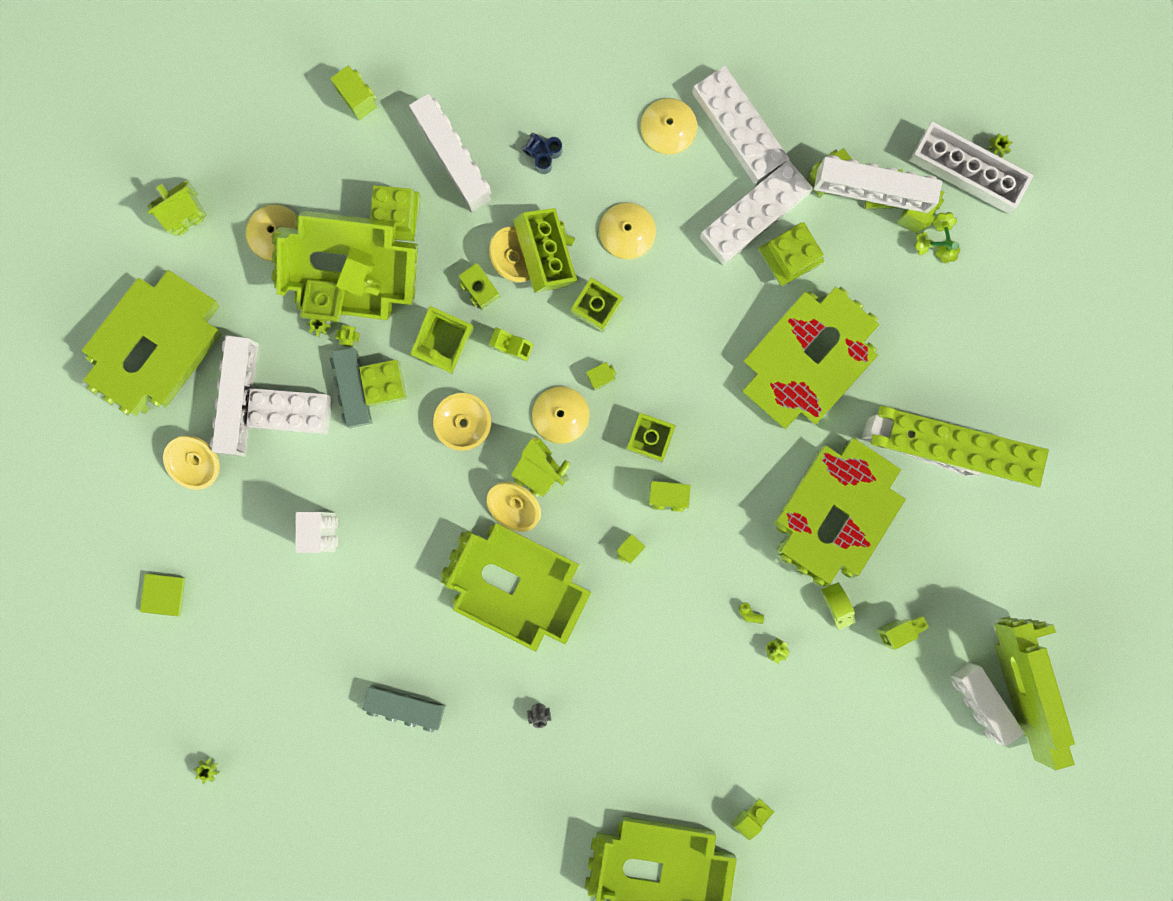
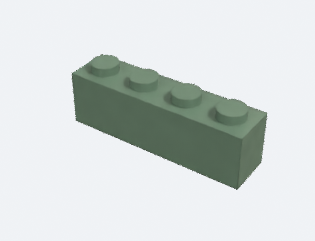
[330,347,373,429]
[362,685,446,732]

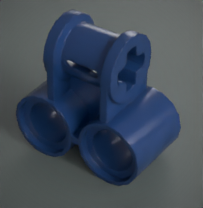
[521,132,562,174]

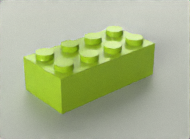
[513,208,577,293]

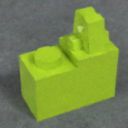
[336,247,382,297]
[877,616,929,650]

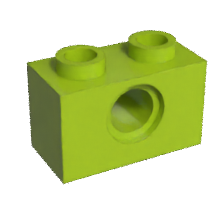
[458,263,500,309]

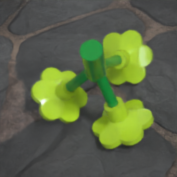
[915,212,960,264]

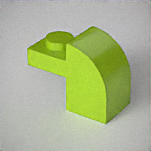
[489,327,534,362]
[821,582,856,630]
[732,798,774,840]

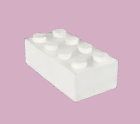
[246,388,331,435]
[296,512,338,553]
[950,663,1025,747]

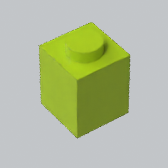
[586,362,617,391]
[616,534,646,564]

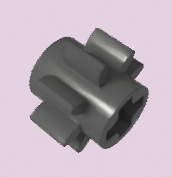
[527,703,551,728]

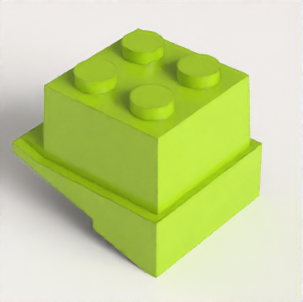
[147,179,207,236]
[370,185,421,242]
[758,222,825,287]
[410,305,474,374]
[511,436,571,497]

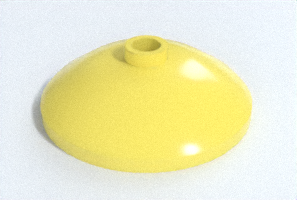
[641,98,697,155]
[599,203,656,259]
[246,205,298,261]
[489,226,530,282]
[532,387,589,444]
[433,393,491,451]
[163,435,220,490]
[487,482,541,532]

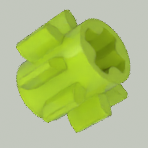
[987,133,1013,158]
[306,319,332,338]
[335,325,360,347]
[765,638,790,664]
[193,758,220,784]

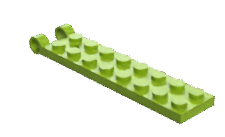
[870,406,1049,488]

